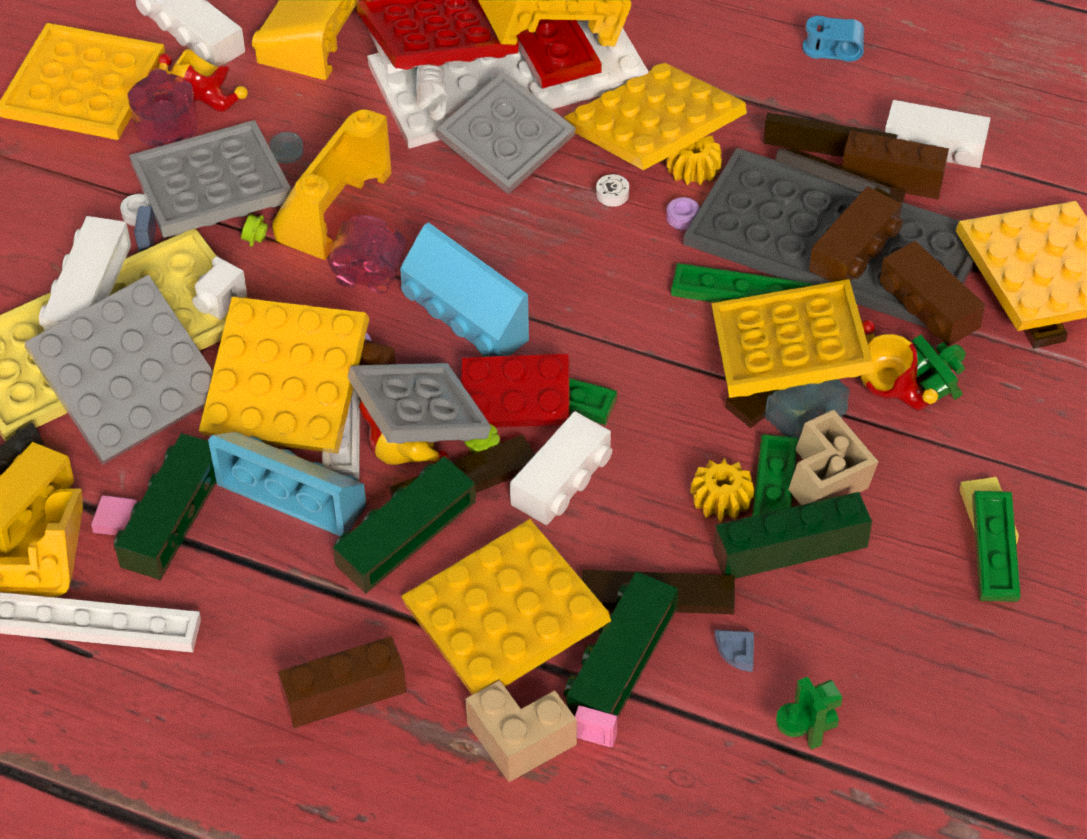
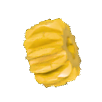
[666,136,722,186]
[691,457,754,522]

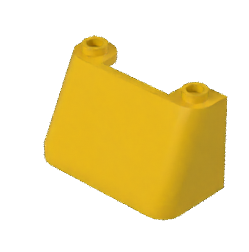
[252,0,357,80]
[478,0,631,46]
[272,110,391,260]
[0,489,83,598]

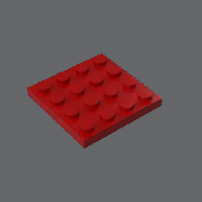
[357,0,519,70]

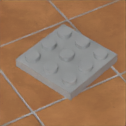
[436,71,576,194]
[348,363,491,444]

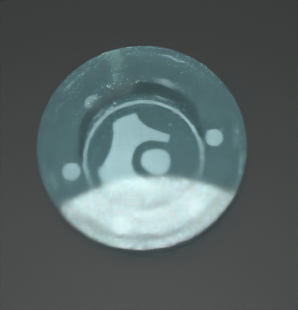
[270,132,304,163]

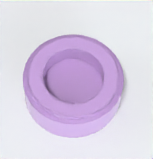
[666,197,700,230]

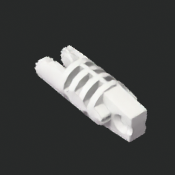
[416,64,446,121]

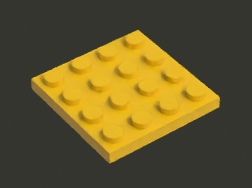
[0,23,165,140]
[564,63,747,171]
[955,201,1087,331]
[711,279,874,398]
[199,297,370,454]
[401,519,611,695]

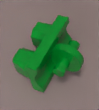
[912,334,966,400]
[776,676,843,750]

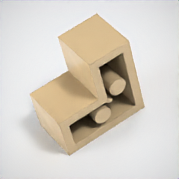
[788,410,879,505]
[466,680,577,782]

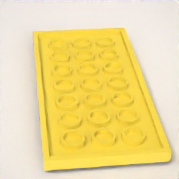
[0,229,248,442]

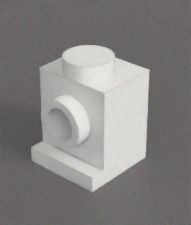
[192,256,247,320]

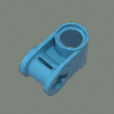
[802,16,864,62]

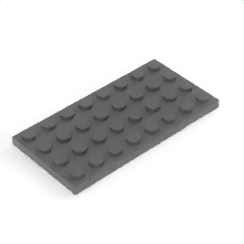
[683,148,975,328]

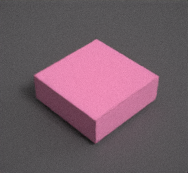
[91,495,138,536]
[575,706,617,747]

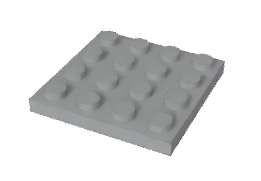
[129,120,292,238]
[24,275,213,465]

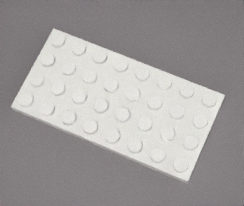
[367,20,649,149]

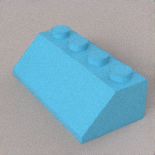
[400,222,529,357]
[208,432,366,536]

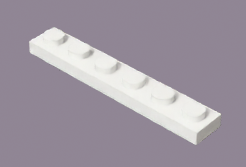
[0,592,201,653]

